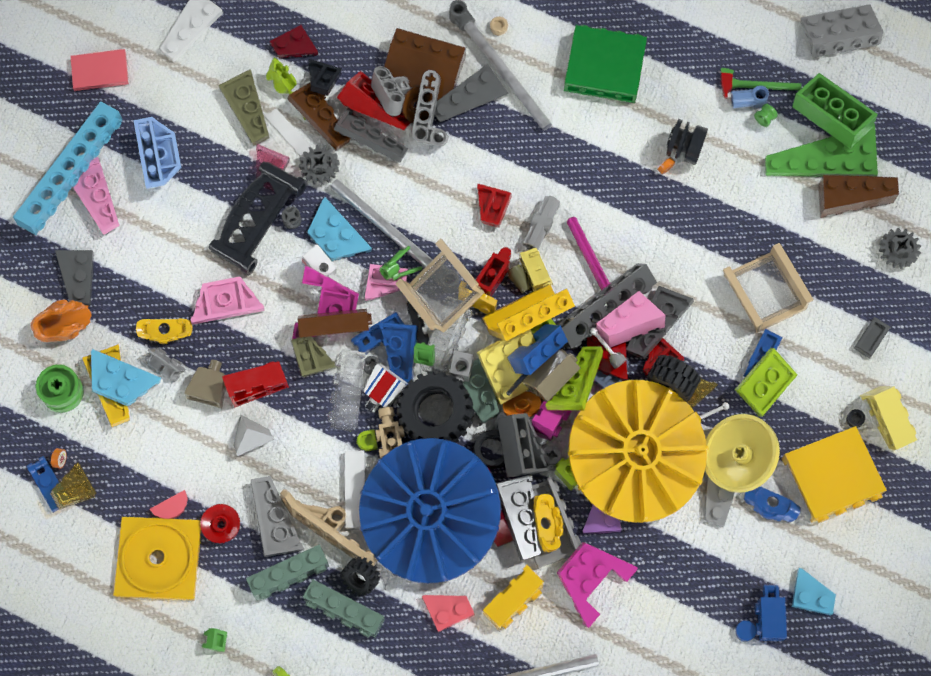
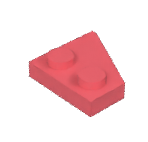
[422,595,475,632]

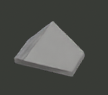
[233,415,274,456]

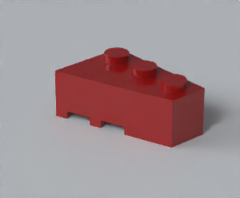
[222,361,289,408]

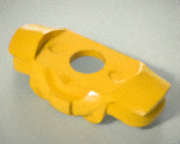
[136,318,193,344]
[534,494,563,552]

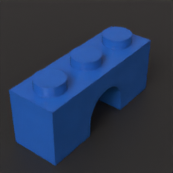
[507,324,568,375]

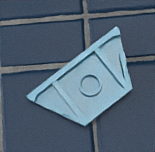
[308,197,372,261]
[91,349,161,406]

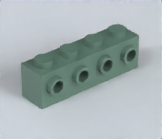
[246,544,330,601]
[303,579,385,638]

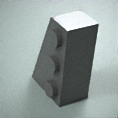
[497,413,552,477]

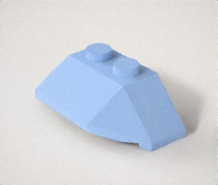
[134,117,181,189]

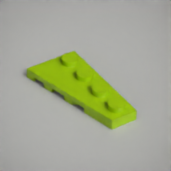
[545,347,603,410]

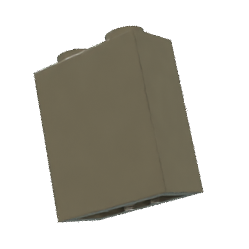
[522,349,580,401]

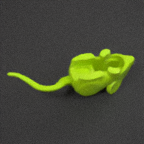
[266,58,306,120]

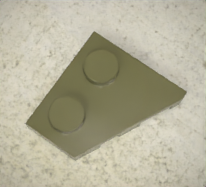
[291,336,338,377]

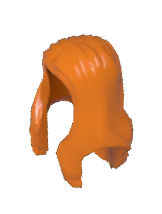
[31,300,92,342]

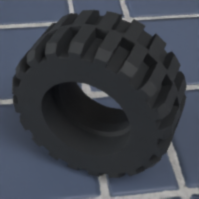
[397,371,474,443]

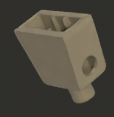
[184,360,226,409]

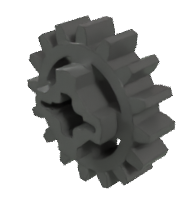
[299,145,340,185]
[879,228,921,269]

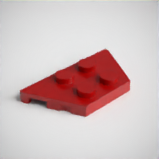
[587,335,628,381]

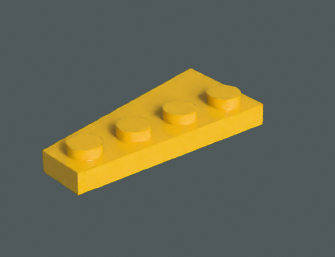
[82,344,130,428]

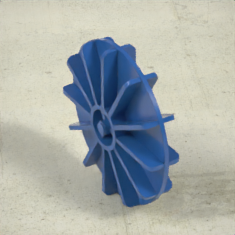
[359,438,501,583]

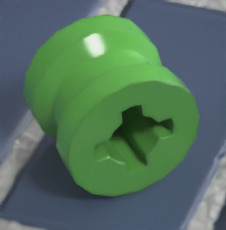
[754,104,778,127]

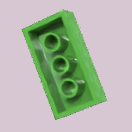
[792,73,878,149]

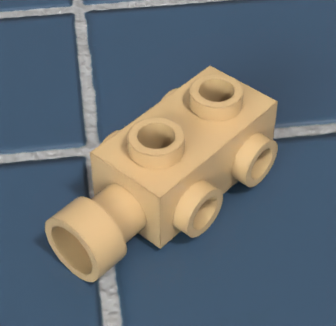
[376,407,404,459]

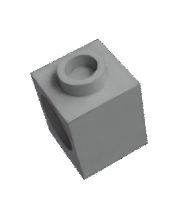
[449,351,474,383]

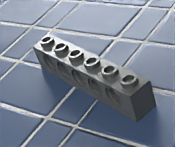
[557,263,657,349]

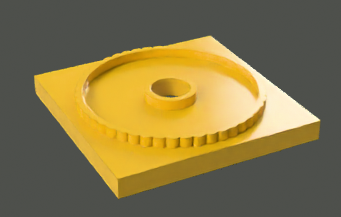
[113,517,201,601]

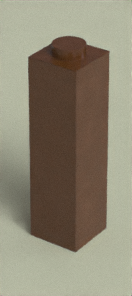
[297,308,372,338]

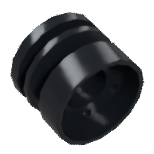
[666,119,708,165]

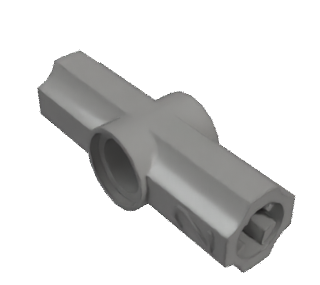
[523,196,560,250]

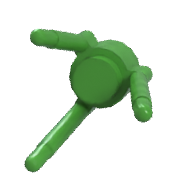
[379,246,422,281]

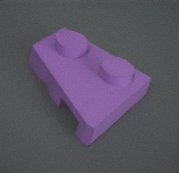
[583,505,621,535]

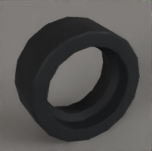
[473,430,505,469]

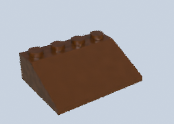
[384,28,466,101]

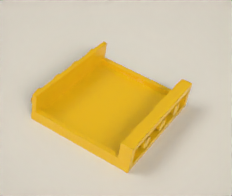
[482,284,575,341]
[781,426,887,523]

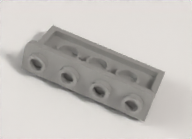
[800,4,883,57]
[532,477,581,568]

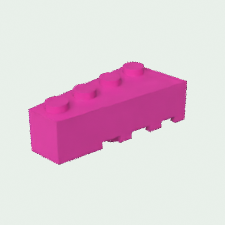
[532,397,572,441]

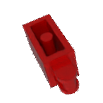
[476,247,511,297]

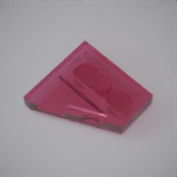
[256,144,290,191]

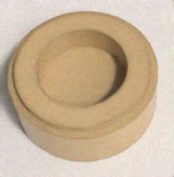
[490,16,508,36]

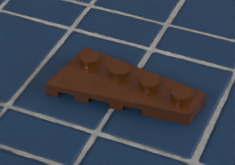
[287,83,351,151]

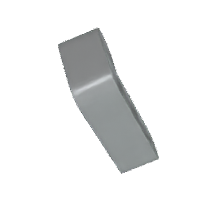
[412,70,448,146]

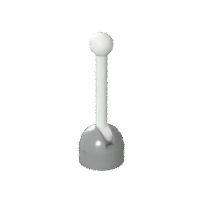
[590,328,627,369]

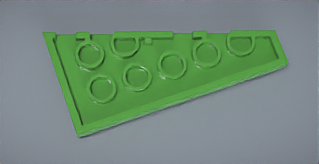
[765,124,878,177]

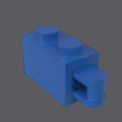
[755,585,787,641]

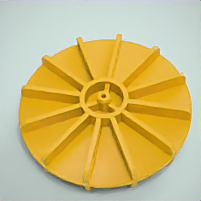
[567,380,709,523]

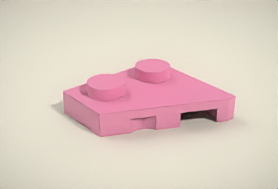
[365,264,408,301]

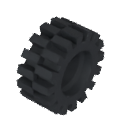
[341,557,380,596]

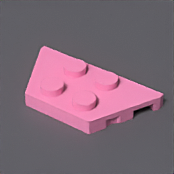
[191,277,265,325]

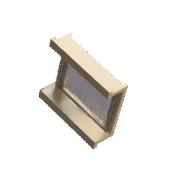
[395,238,485,333]
[723,243,814,333]

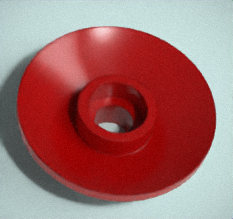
[200,504,240,543]

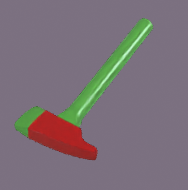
[721,68,802,99]

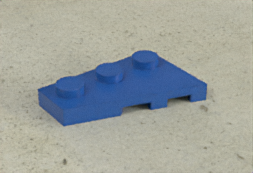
[379,322,418,383]

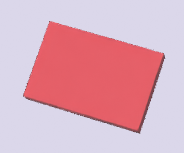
[71,49,129,91]

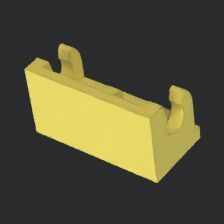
[519,248,553,291]

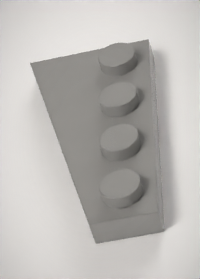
[704,475,735,527]

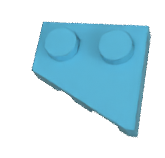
[792,568,836,615]

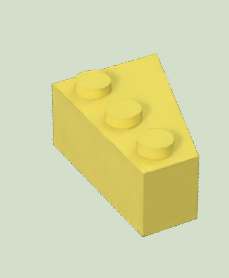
[860,386,917,450]

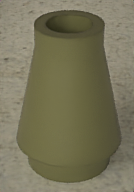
[507,264,531,294]

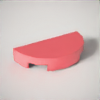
[150,490,188,519]

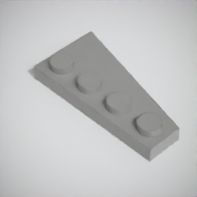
[251,476,304,557]

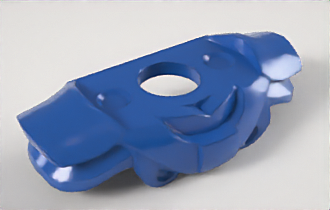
[744,487,801,522]

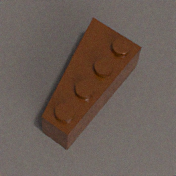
[819,175,899,218]

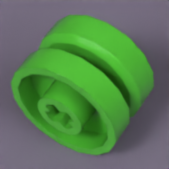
[35,364,84,413]

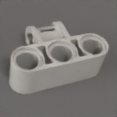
[370,66,412,116]

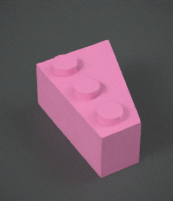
[596,291,666,347]

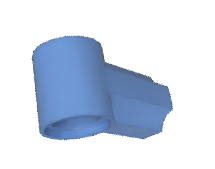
[731,86,769,109]

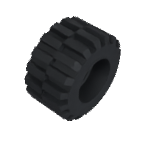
[647,355,701,402]

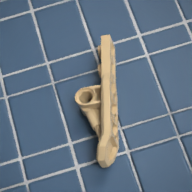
[280,489,377,566]

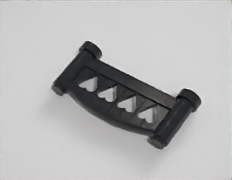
[209,161,308,276]

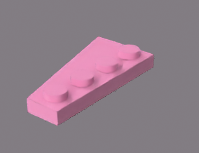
[73,157,120,235]

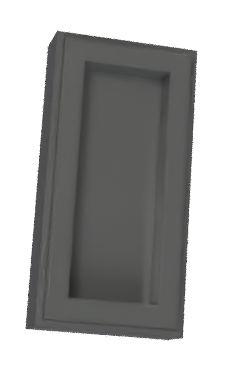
[854,317,891,359]

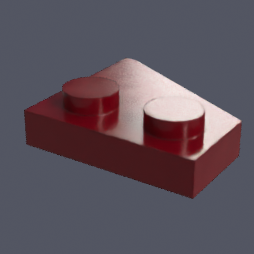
[270,25,319,58]

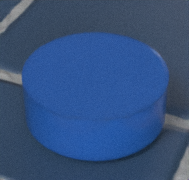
[735,621,756,642]

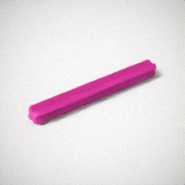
[567,217,610,290]

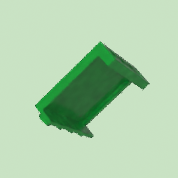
[564,25,647,103]

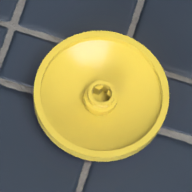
[705,414,780,493]

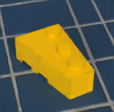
[482,565,544,630]

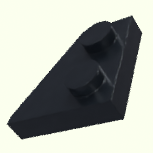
[308,59,342,96]

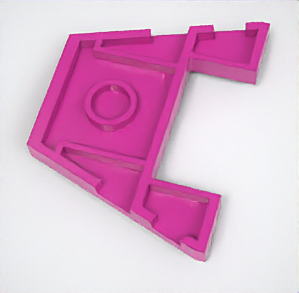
[292,265,359,339]
[557,542,638,628]

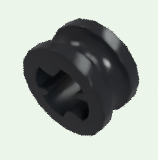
[846,409,866,428]

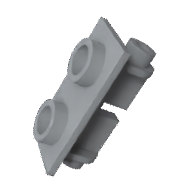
[145,348,186,381]

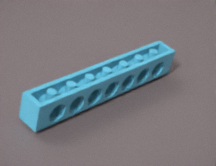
[13,101,122,235]

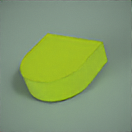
[357,429,378,451]

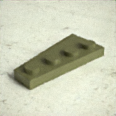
[218,69,270,146]

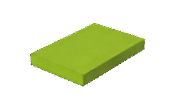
[735,348,798,417]

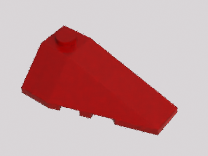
[337,71,411,130]

